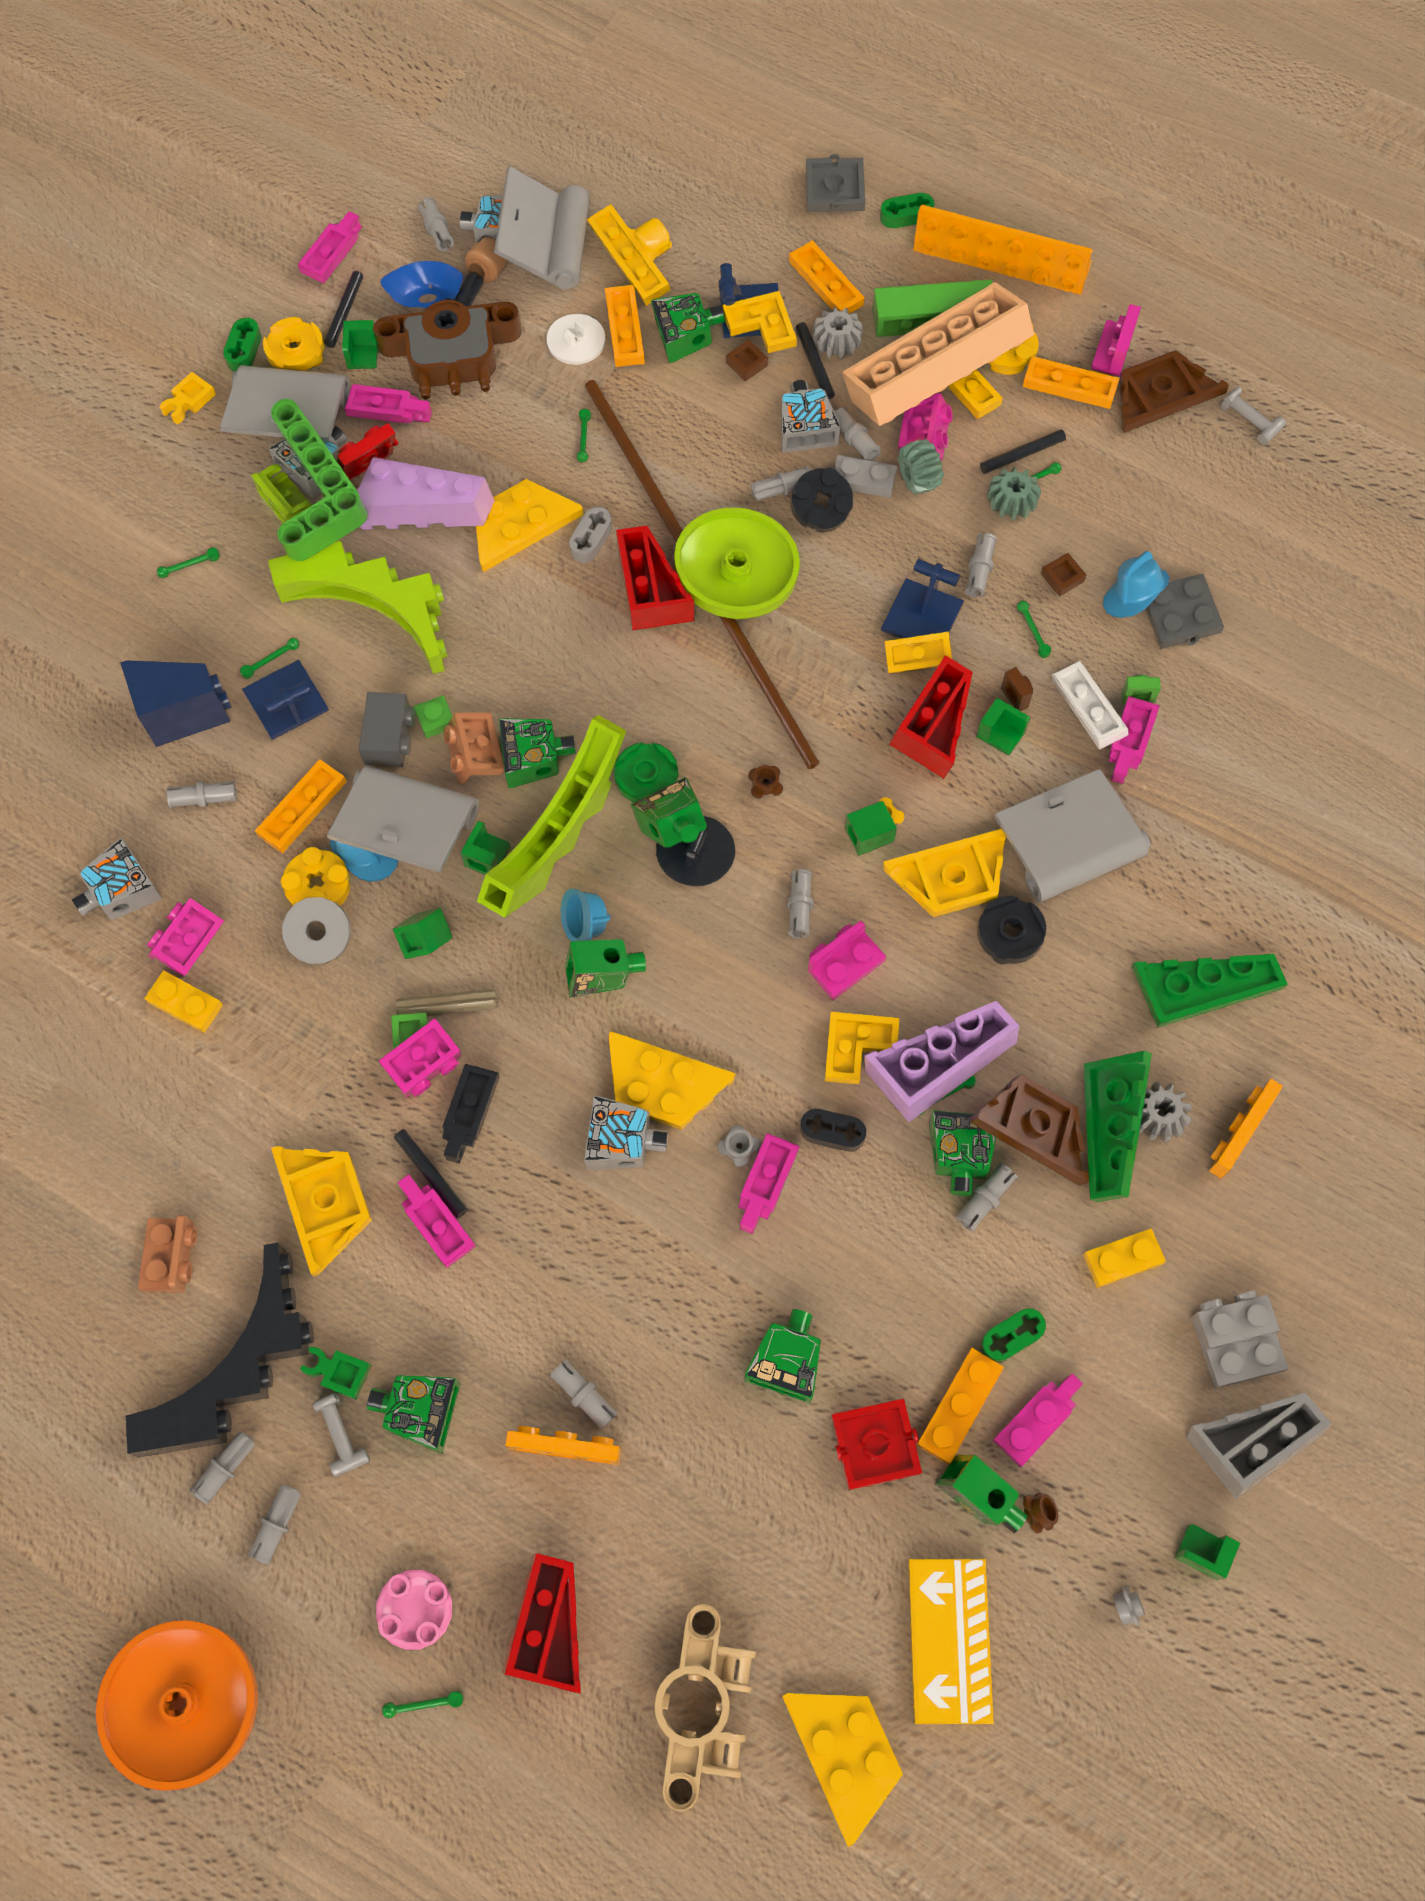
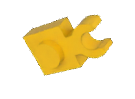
[160,372,216,425]

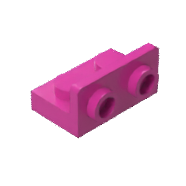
[1091,304,1141,377]
[898,393,953,460]
[147,898,224,977]
[808,920,886,1001]
[379,1018,461,1098]

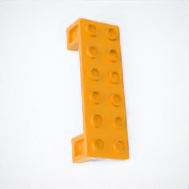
[913,205,1093,295]

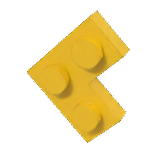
[723,291,797,353]
[825,1012,900,1085]

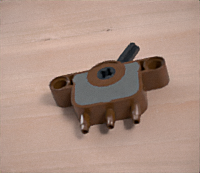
[373,272,522,400]

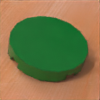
[614,742,679,802]

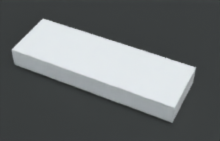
[1052,661,1128,750]

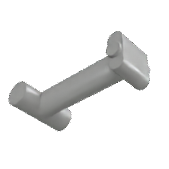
[1221,386,1286,445]
[312,1393,370,1478]

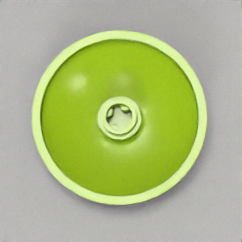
[674,507,800,619]

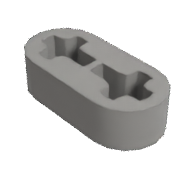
[569,507,612,563]

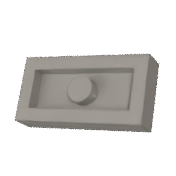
[834,455,897,498]

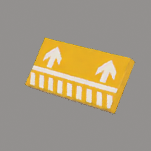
[908,1559,994,1724]

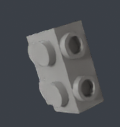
[1191,1290,1289,1389]

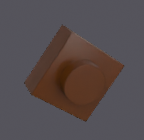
[726,340,768,381]
[1041,553,1087,597]
[1001,667,1033,711]

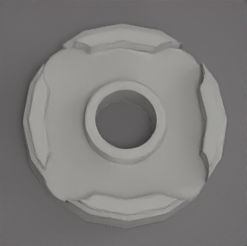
[282,897,351,964]

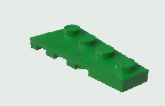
[1132,954,1288,1028]
[1084,1050,1152,1202]

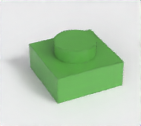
[1121,675,1161,704]
[414,695,452,738]
[391,1013,427,1049]

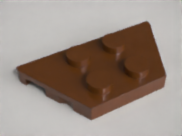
[1120,350,1229,433]
[970,1074,1089,1186]

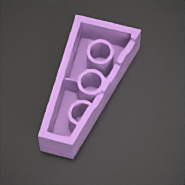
[350,457,495,530]
[865,1001,1019,1122]

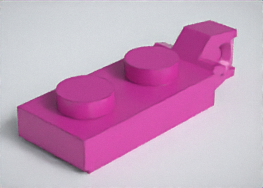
[298,211,362,284]
[344,384,432,423]
[1109,696,1160,784]
[738,1133,800,1235]
[397,1174,476,1268]
[993,1373,1083,1468]

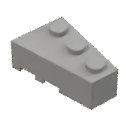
[1186,1393,1332,1500]

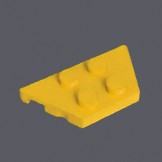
[476,479,584,572]
[882,829,1006,917]
[609,1031,735,1130]
[271,1146,372,1277]
[782,1693,903,1847]

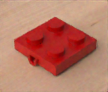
[337,423,399,481]
[831,1398,922,1491]

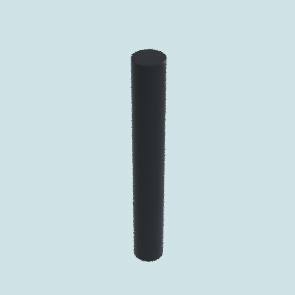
[324,271,363,348]
[795,322,835,399]
[980,429,1066,474]
[394,1129,468,1218]

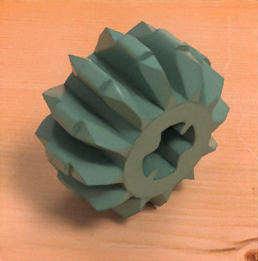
[898,439,944,494]
[987,466,1041,521]

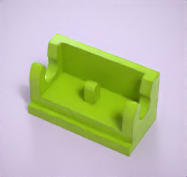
[251,464,312,523]

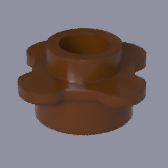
[748,765,783,798]
[1023,1492,1058,1534]

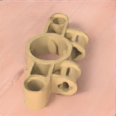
[654,1604,756,1811]

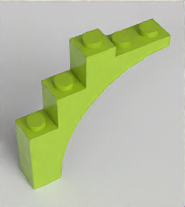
[268,541,448,674]
[477,715,626,918]

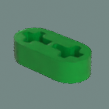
[880,193,935,228]
[223,318,262,371]
[981,1308,1046,1363]

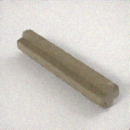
[395,989,498,1016]

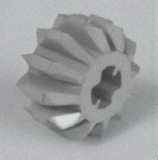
[812,306,863,360]
[1139,1082,1192,1143]

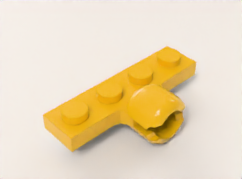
[587,204,672,306]

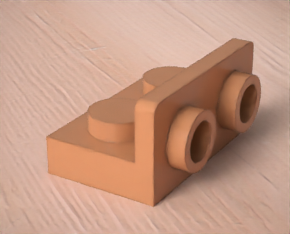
[443,713,504,784]
[138,1215,197,1293]

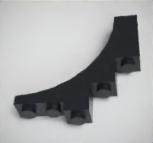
[125,1243,314,1458]

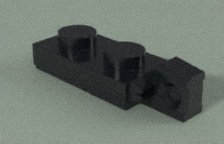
[442,1064,500,1164]

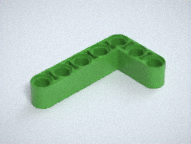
[271,399,368,561]

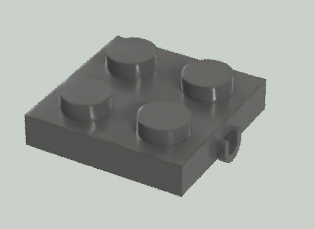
[806,154,865,212]
[1146,573,1224,649]

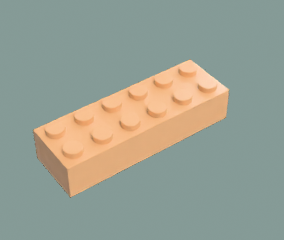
[842,282,1034,426]

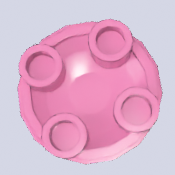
[376,1570,452,1650]

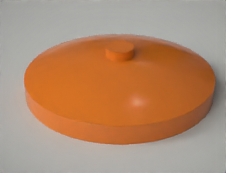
[96,1620,258,1791]

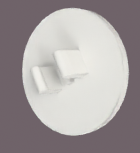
[546,314,606,365]

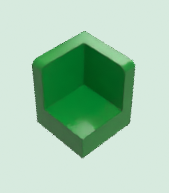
[342,320,378,369]
[976,698,1030,755]
[845,801,897,856]
[460,821,511,875]
[392,908,452,959]
[1174,1524,1240,1580]

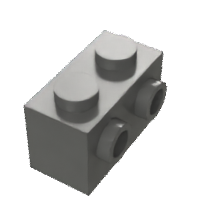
[359,692,415,767]

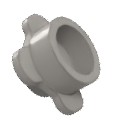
[718,1125,760,1167]
[1113,1586,1145,1626]

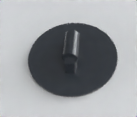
[656,816,735,886]

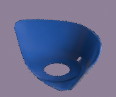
[380,261,463,308]

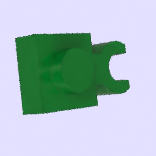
[300,1347,372,1400]

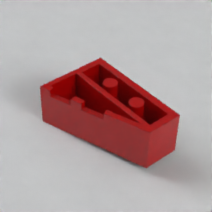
[616,525,695,631]
[889,655,973,779]
[502,1553,581,1694]

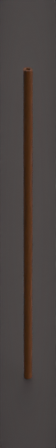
[585,380,819,769]

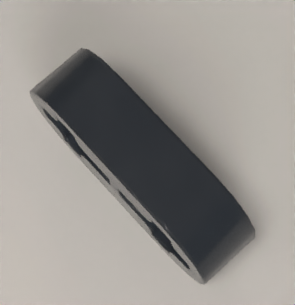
[800,1109,866,1152]

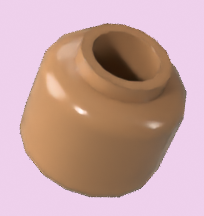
[465,237,508,283]

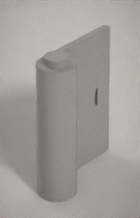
[494,166,590,289]
[220,365,351,442]
[327,765,479,873]
[994,769,1151,903]

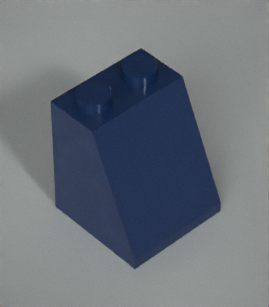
[120,660,232,747]

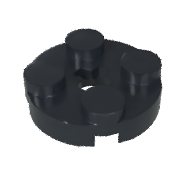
[791,468,853,533]
[977,896,1047,964]

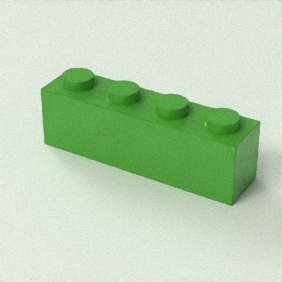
[872,280,993,337]

